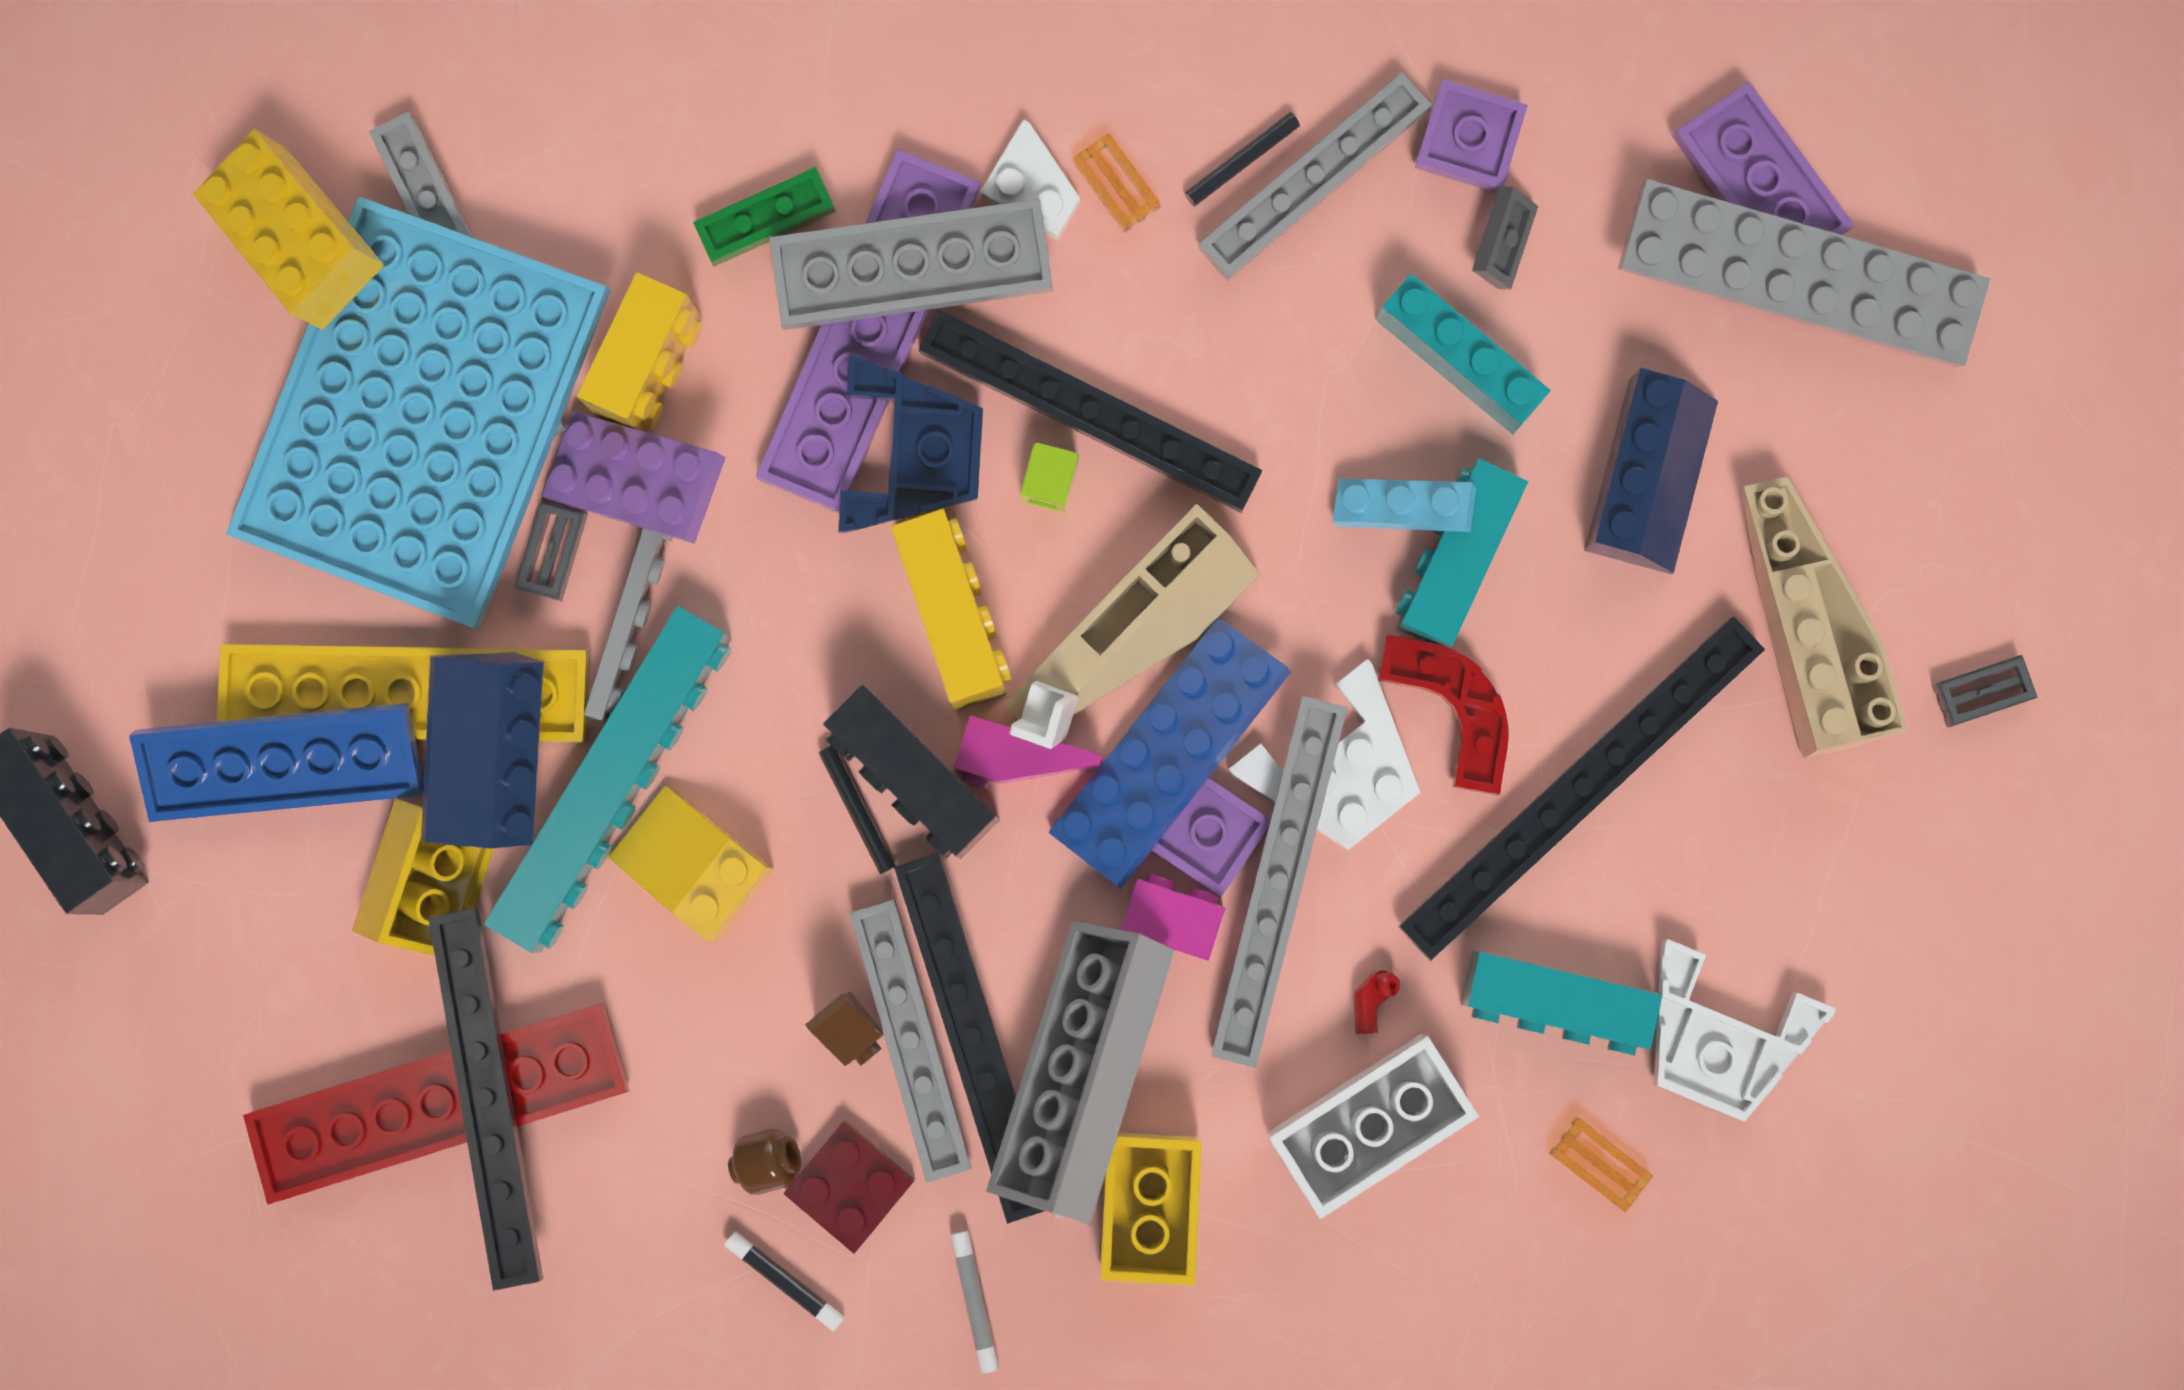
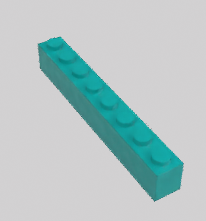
[484,605,731,953]

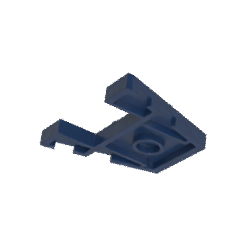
[837,354,983,534]

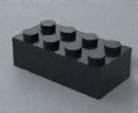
[823,684,1000,859]
[0,727,149,915]

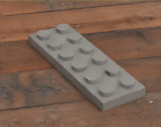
[769,199,1053,330]

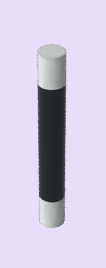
[724,1230,845,1332]

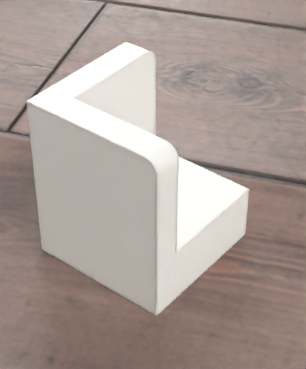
[1009,681,1079,749]

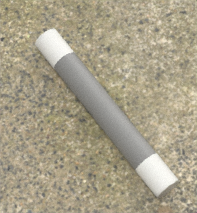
[950,1230,999,1374]

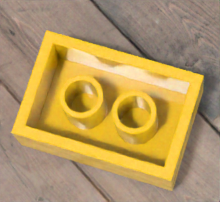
[577,272,702,432]
[1100,1132,1202,1286]

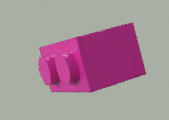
[1120,873,1226,961]

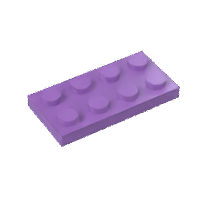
[1672,81,1855,235]
[541,411,726,544]

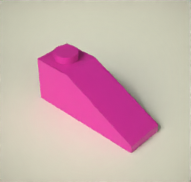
[953,715,1102,789]

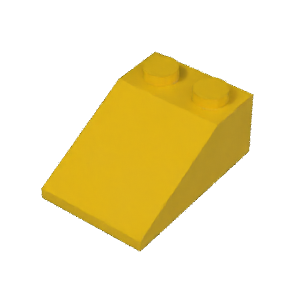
[608,785,774,942]

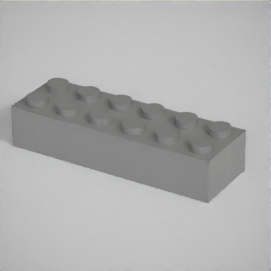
[986,920,1175,1225]

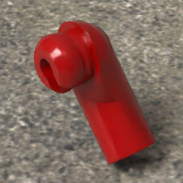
[1353,970,1400,1034]

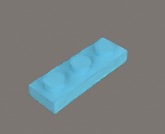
[1333,478,1476,532]

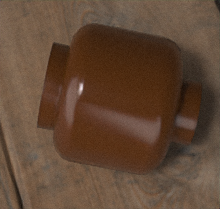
[728,1128,801,1195]

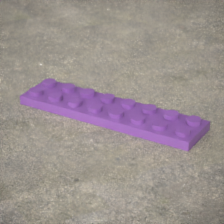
[756,149,981,513]

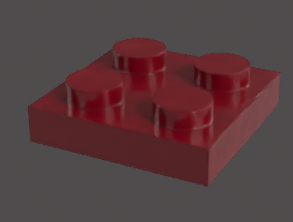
[783,1120,915,1254]

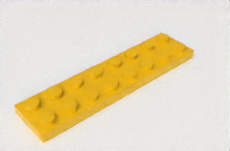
[216,644,590,743]

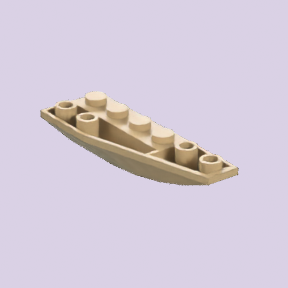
[1742,476,1908,759]
[1004,504,1260,720]

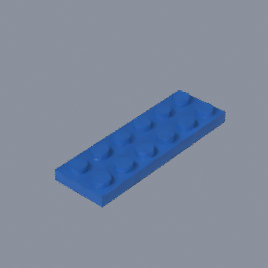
[1048,618,1291,889]
[129,703,424,822]

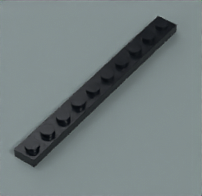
[1397,616,1765,961]

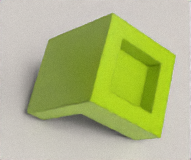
[1020,443,1079,513]

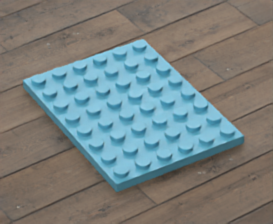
[226,196,611,630]

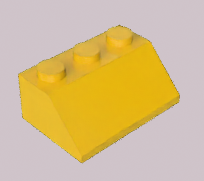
[352,798,494,956]

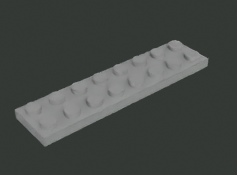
[1617,179,1991,367]

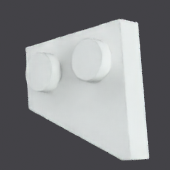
[980,119,1080,241]

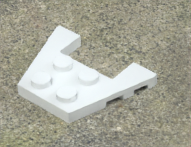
[1228,659,1420,850]
[1654,939,1836,1122]

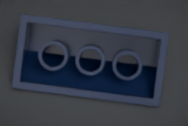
[1584,368,1718,575]
[421,652,543,849]

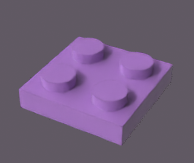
[1414,79,1528,193]
[1152,778,1271,898]

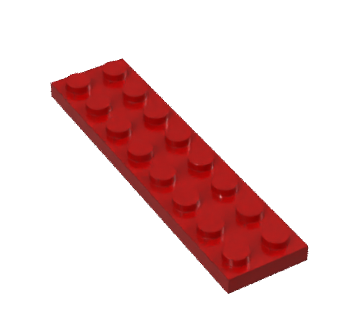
[243,1003,630,1205]

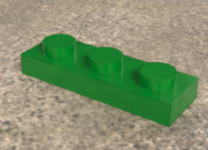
[693,167,836,267]

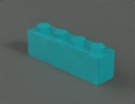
[1376,273,1551,435]
[1395,458,1529,648]
[1461,951,1662,1056]

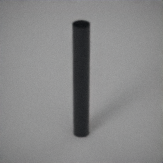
[1184,112,1300,207]
[818,746,896,875]

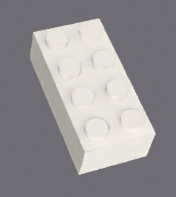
[1265,1034,1479,1219]

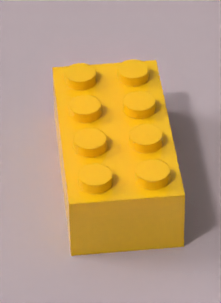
[193,129,384,330]
[890,508,1012,711]

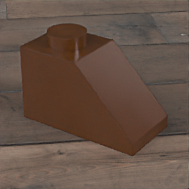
[805,992,884,1066]

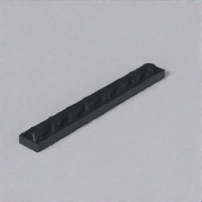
[918,310,1263,513]
[894,853,1045,1224]
[428,908,544,1291]

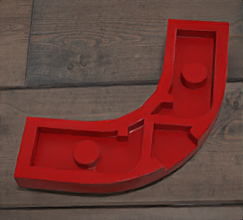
[1378,635,1509,796]

